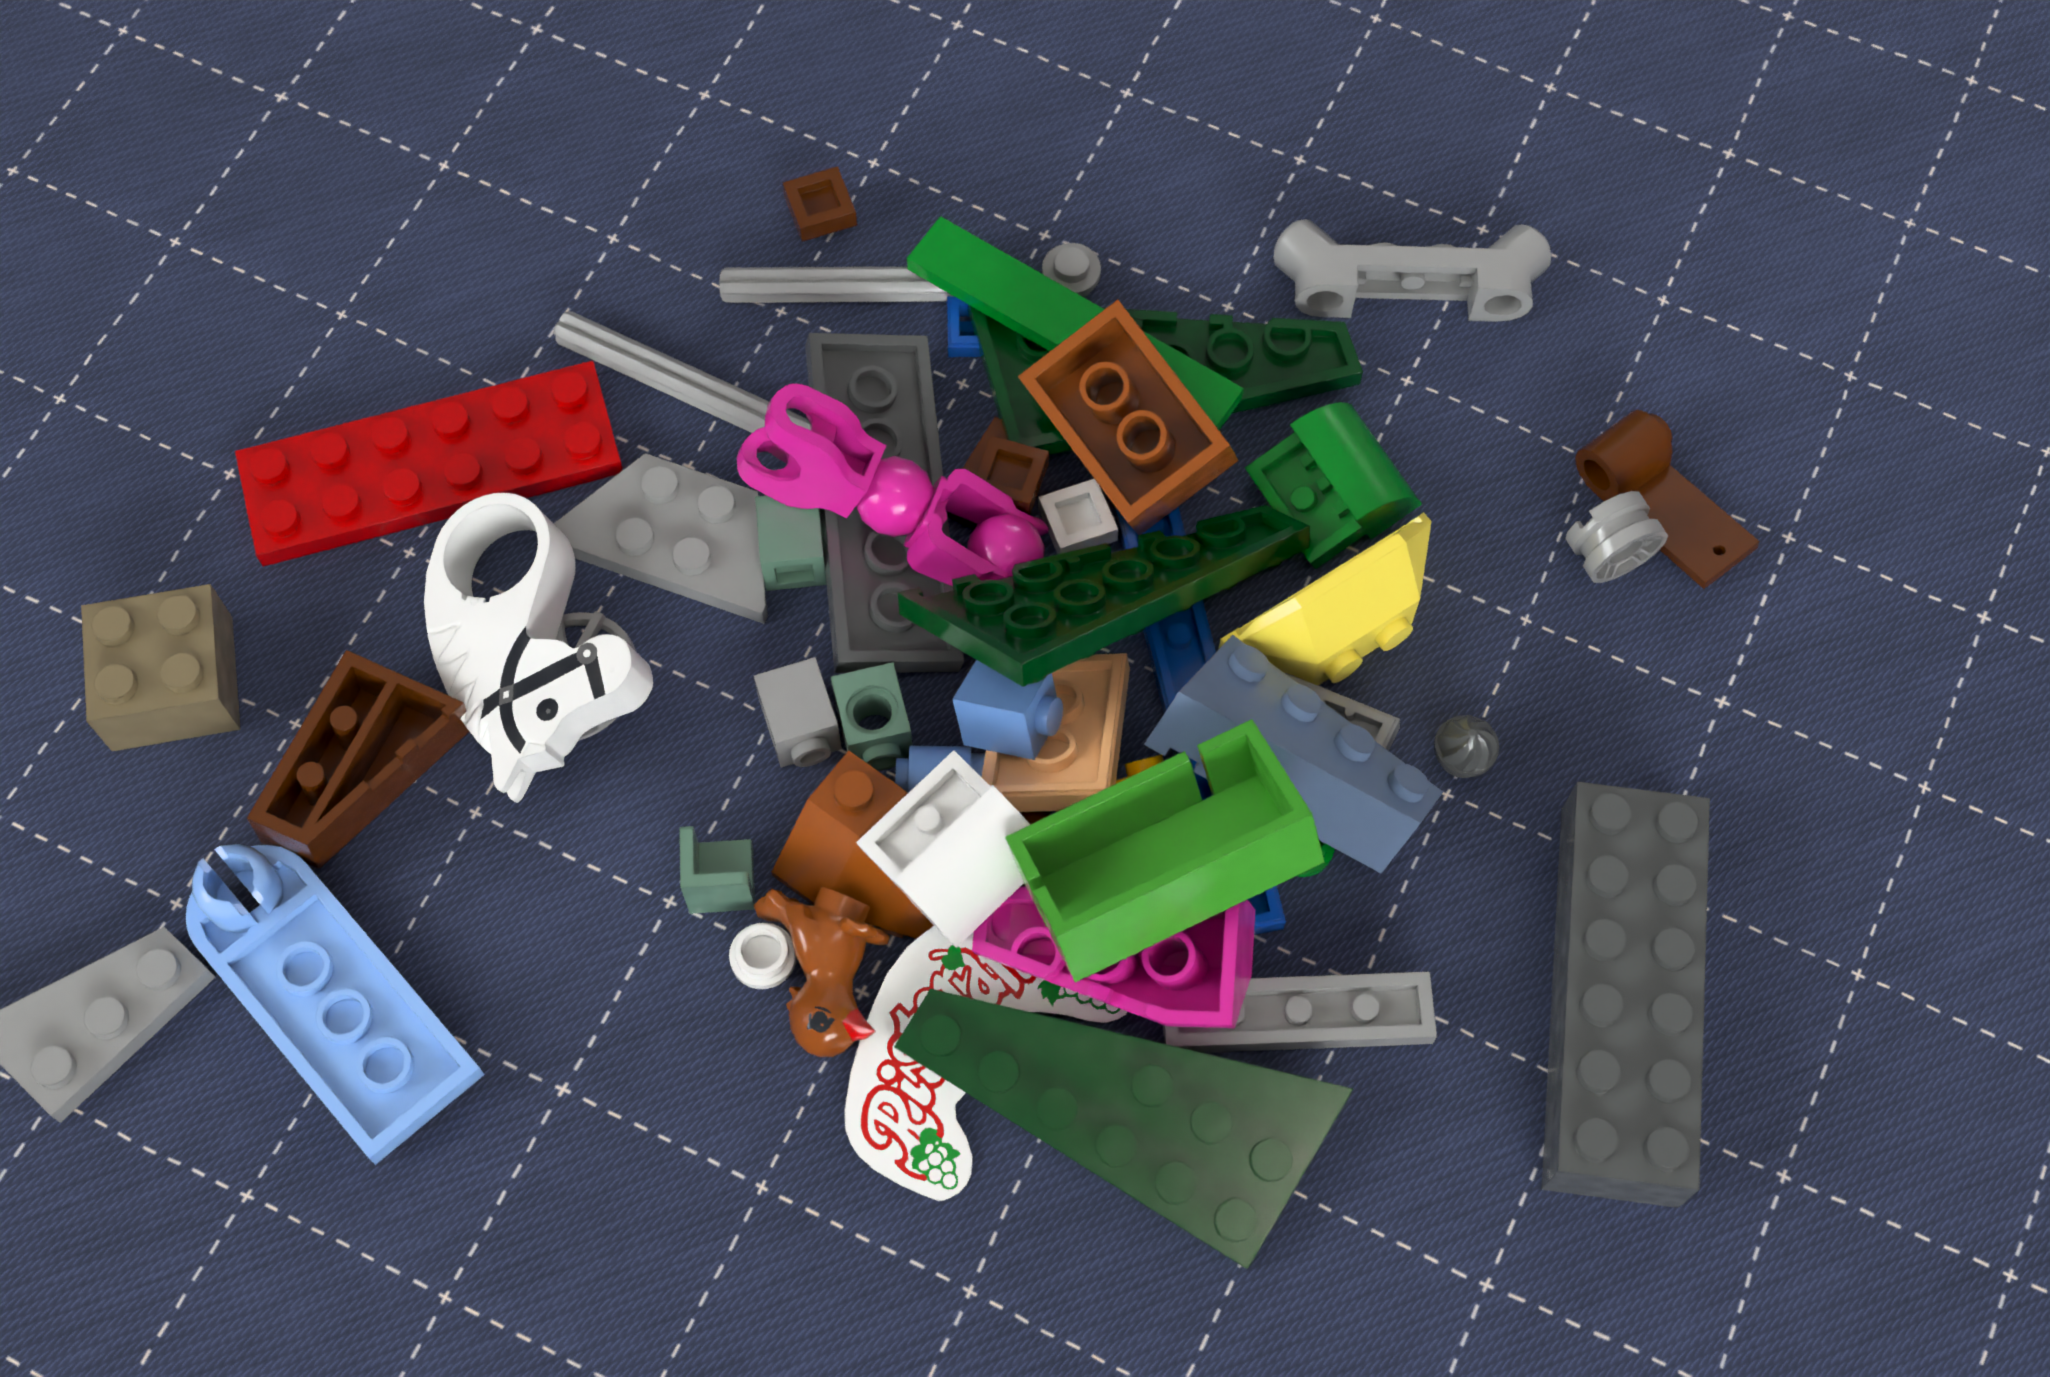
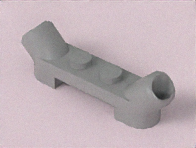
[1274,219,1551,322]

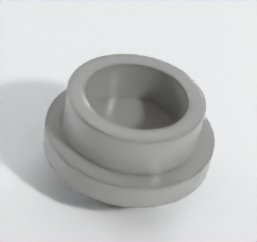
[1042,243,1101,297]

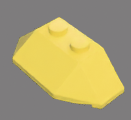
[1218,512,1432,685]

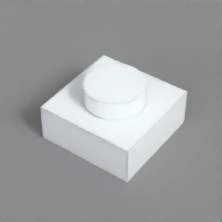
[1038,479,1118,554]

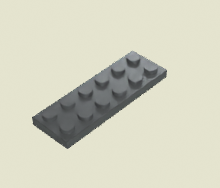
[805,333,964,673]

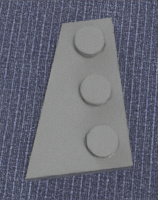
[0,927,215,1123]

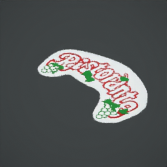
[845,926,1128,1201]

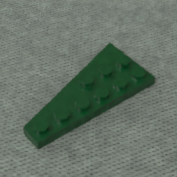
[968,305,1363,455]
[897,505,1310,687]
[894,989,1353,1269]

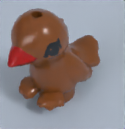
[754,886,891,1057]

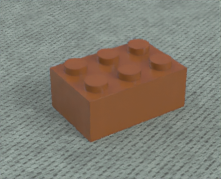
[1018,299,1239,535]

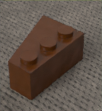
[247,650,469,869]

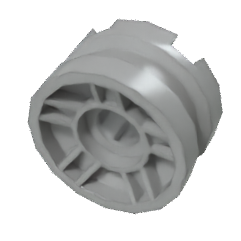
[1565,491,1668,583]

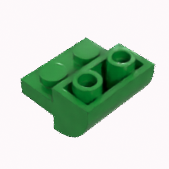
[1245,402,1422,569]

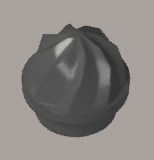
[1434,715,1499,778]

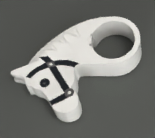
[424,493,653,803]

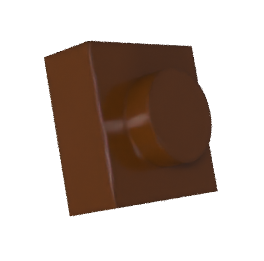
[782,166,857,242]
[975,435,1049,515]

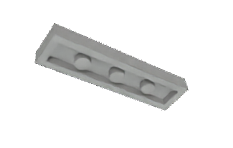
[1163,972,1437,1053]

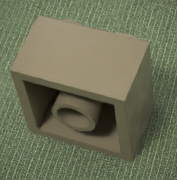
[81,584,241,751]

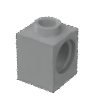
[754,657,842,768]

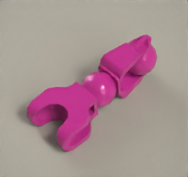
[737,384,1049,587]

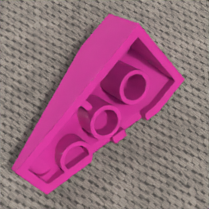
[972,887,1255,1028]

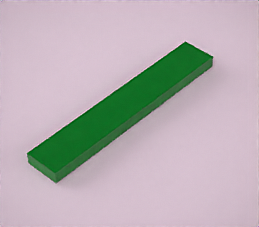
[907,216,1244,430]

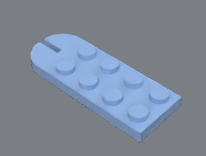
[186,844,485,1165]

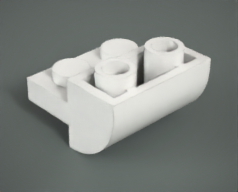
[856,750,1030,948]

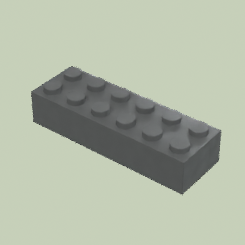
[1542,781,1710,1208]

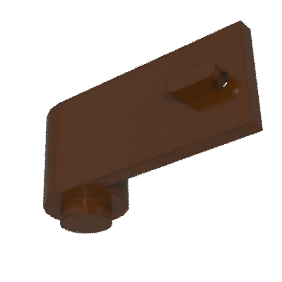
[1575,410,1760,589]

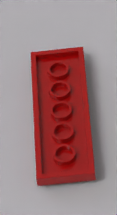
[235,360,623,567]

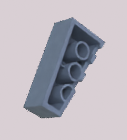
[1144,635,1443,873]

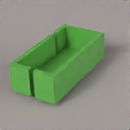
[1005,719,1324,983]

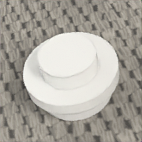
[729,923,796,989]

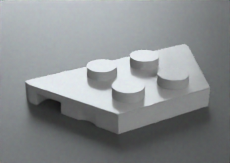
[554,453,768,624]

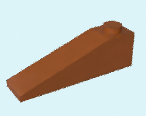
[771,750,934,939]

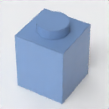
[952,660,1063,760]

